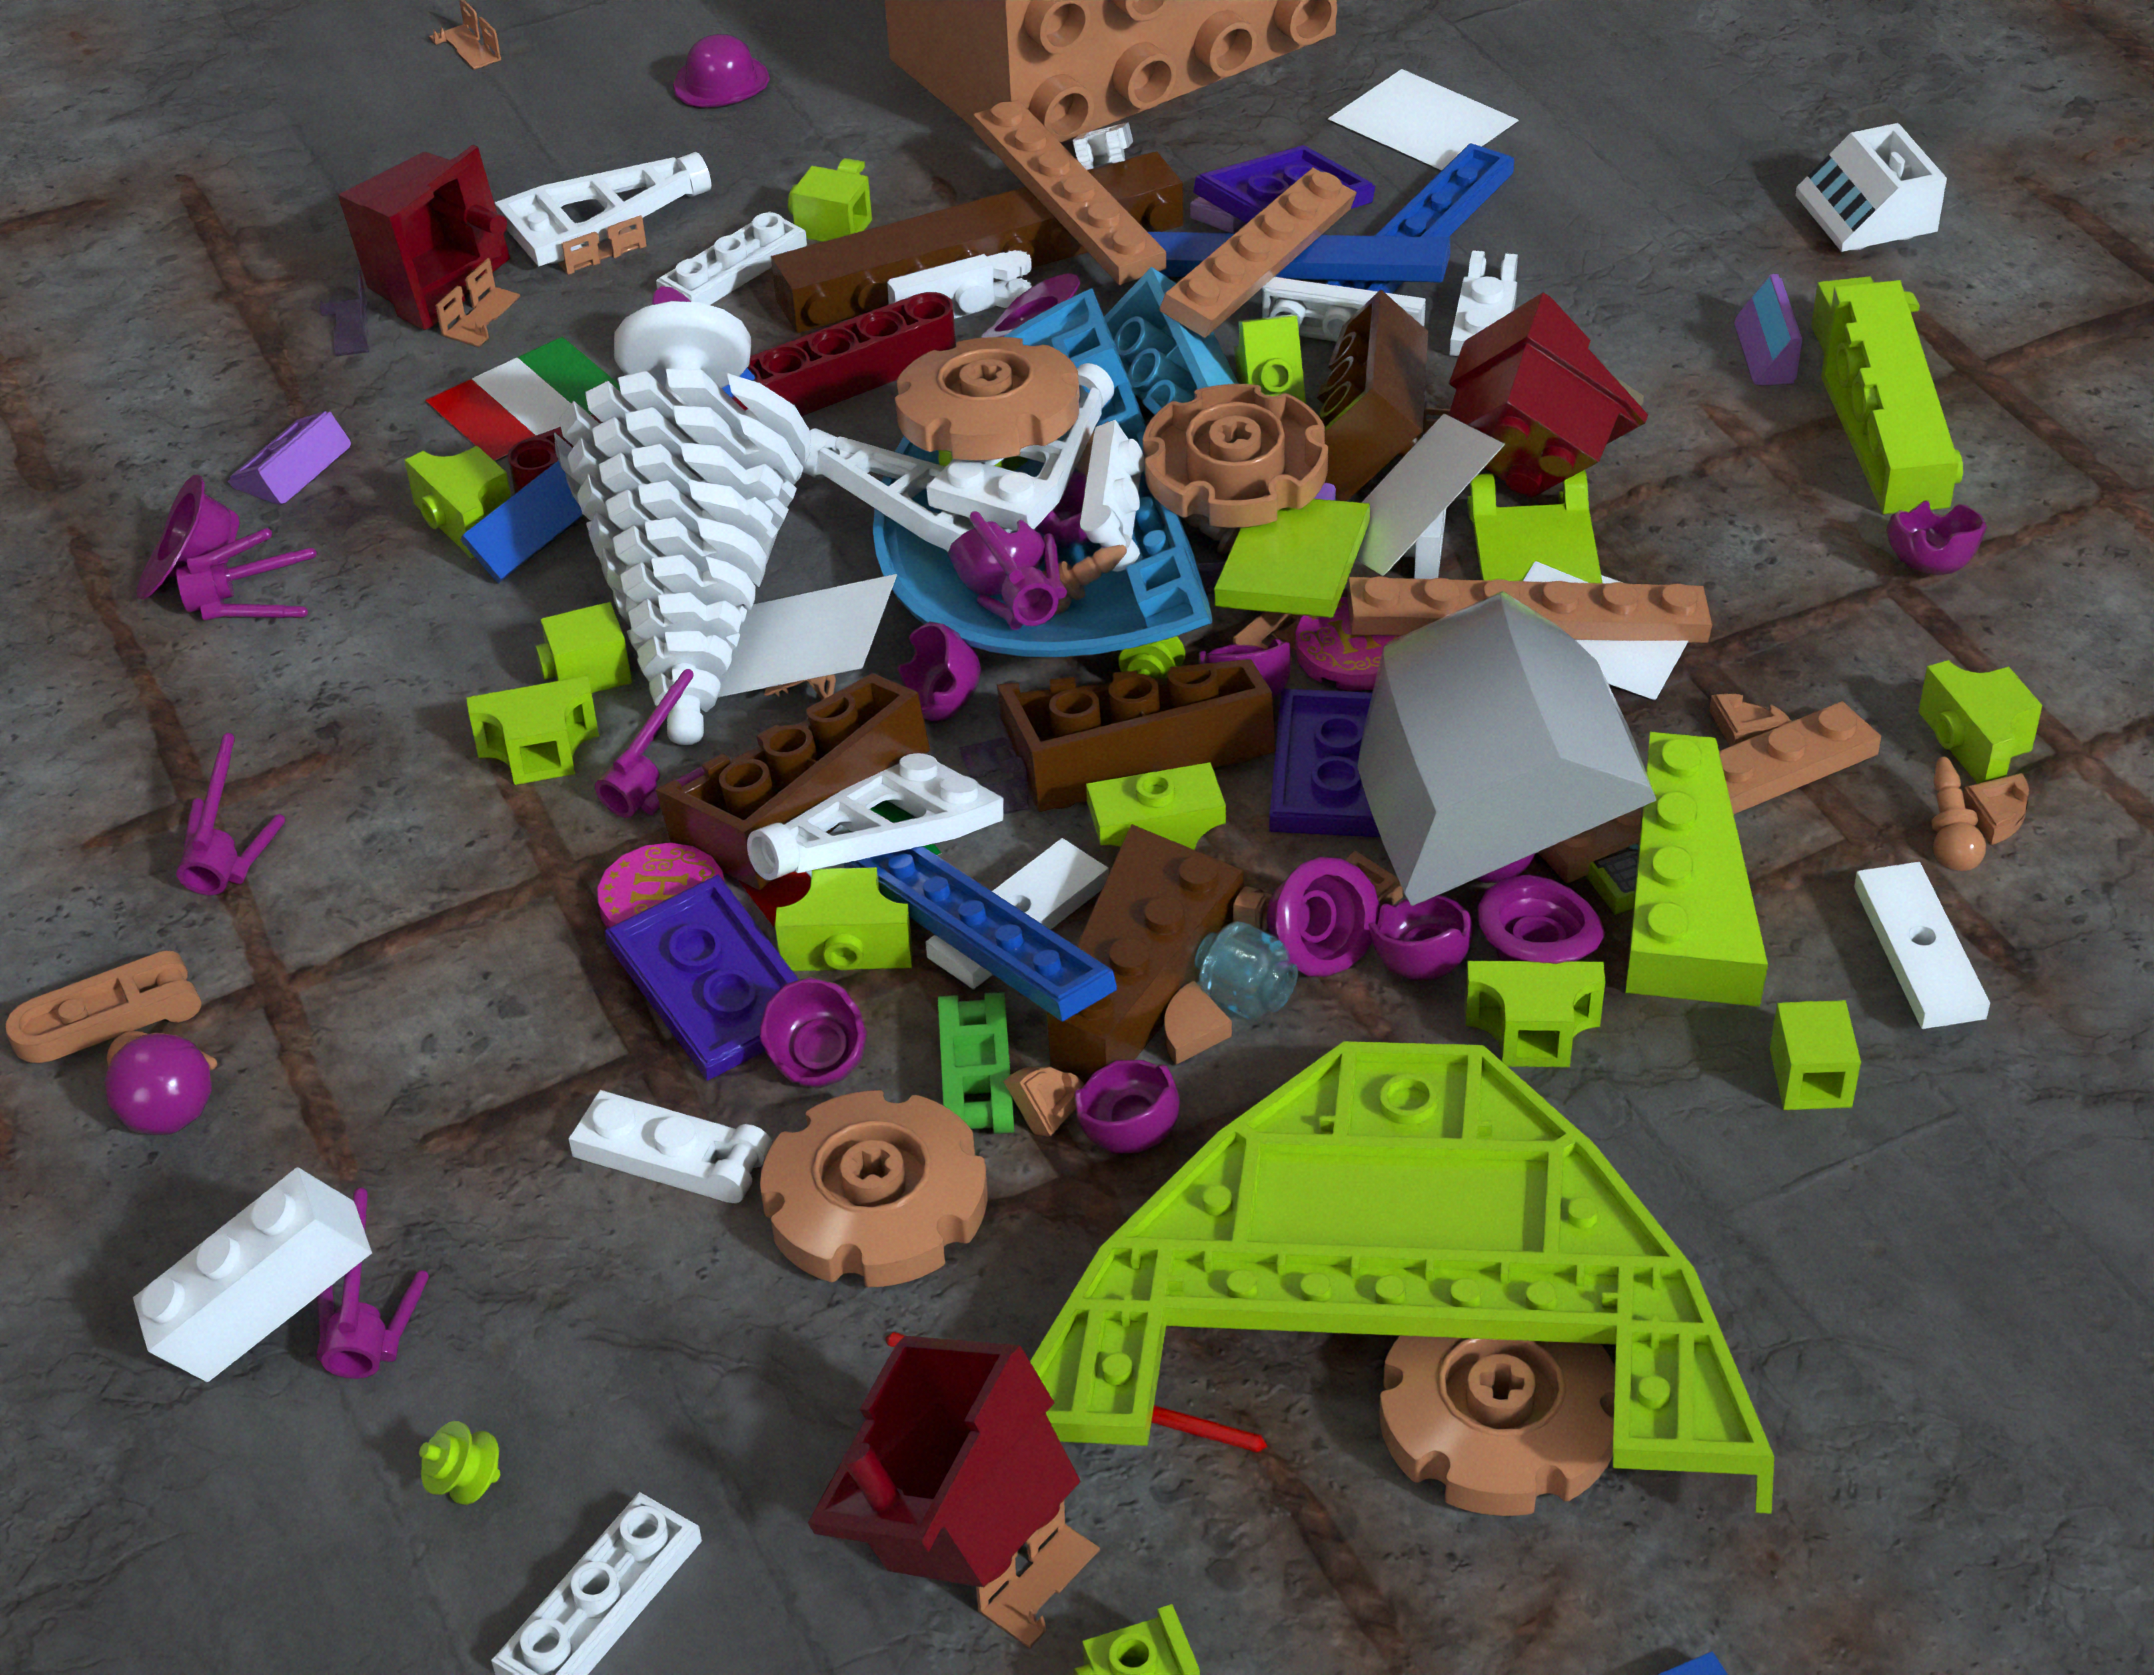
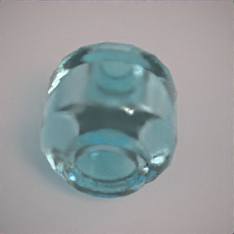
[1195,921,1298,1019]

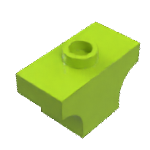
[1234,314,1306,404]
[404,446,511,559]
[1918,660,2042,784]
[466,676,599,785]
[1086,762,1226,850]
[775,867,912,971]
[1464,961,1605,1067]

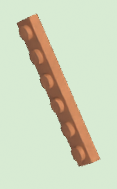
[973,100,1166,285]
[1159,167,1357,338]
[1347,576,1712,643]
[1537,701,1881,884]

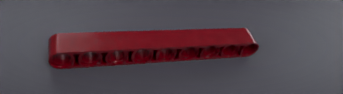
[507,292,956,494]

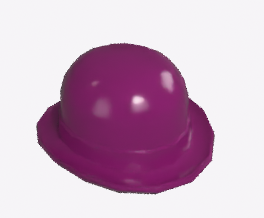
[673,34,770,109]
[1266,857,1380,977]
[1478,875,1605,964]

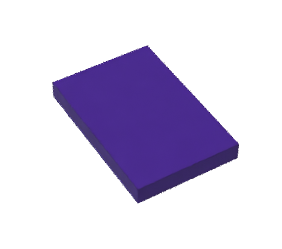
[1193,145,1376,224]
[1269,689,1381,837]
[605,874,799,1081]

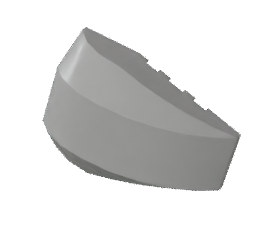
[1358,591,1656,906]

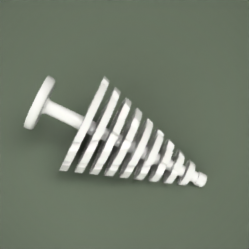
[554,301,811,745]

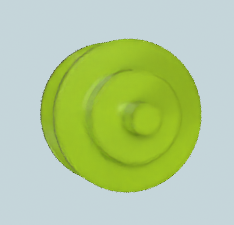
[1119,637,1185,679]
[419,1421,500,1505]

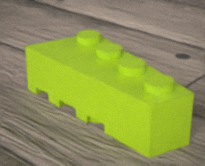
[1821,280,1963,515]
[1625,732,1768,1007]

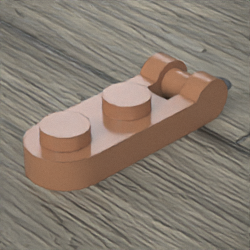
[5,951,201,1063]

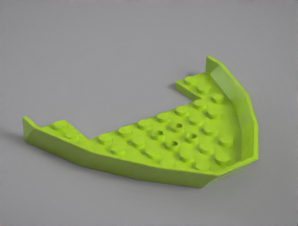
[1030,1041,1774,1514]

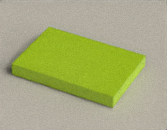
[1214,499,1370,618]

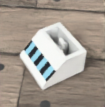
[1795,123,1947,252]

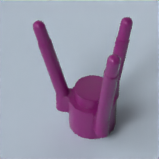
[969,511,1067,630]
[176,528,317,621]
[595,669,704,818]
[176,733,285,895]
[316,1187,429,1379]

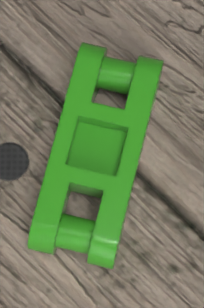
[938,991,1014,1134]

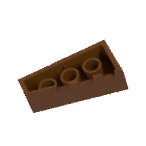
[1317,289,1428,501]
[997,659,1275,812]
[655,673,930,890]
[1047,824,1244,1084]

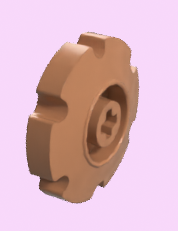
[895,337,1080,460]
[1143,384,1328,528]
[760,1090,988,1287]
[1379,1336,1615,1516]

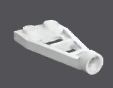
[494,152,711,267]
[926,363,1114,531]
[796,428,1017,552]
[747,753,1004,880]

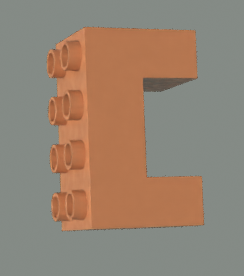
[885,0,1337,143]

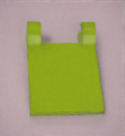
[1467,470,1603,583]

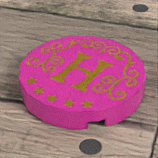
[1295,597,1401,691]
[597,843,724,929]

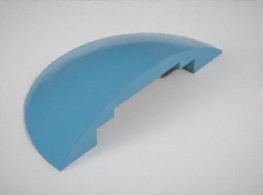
[873,288,1212,657]

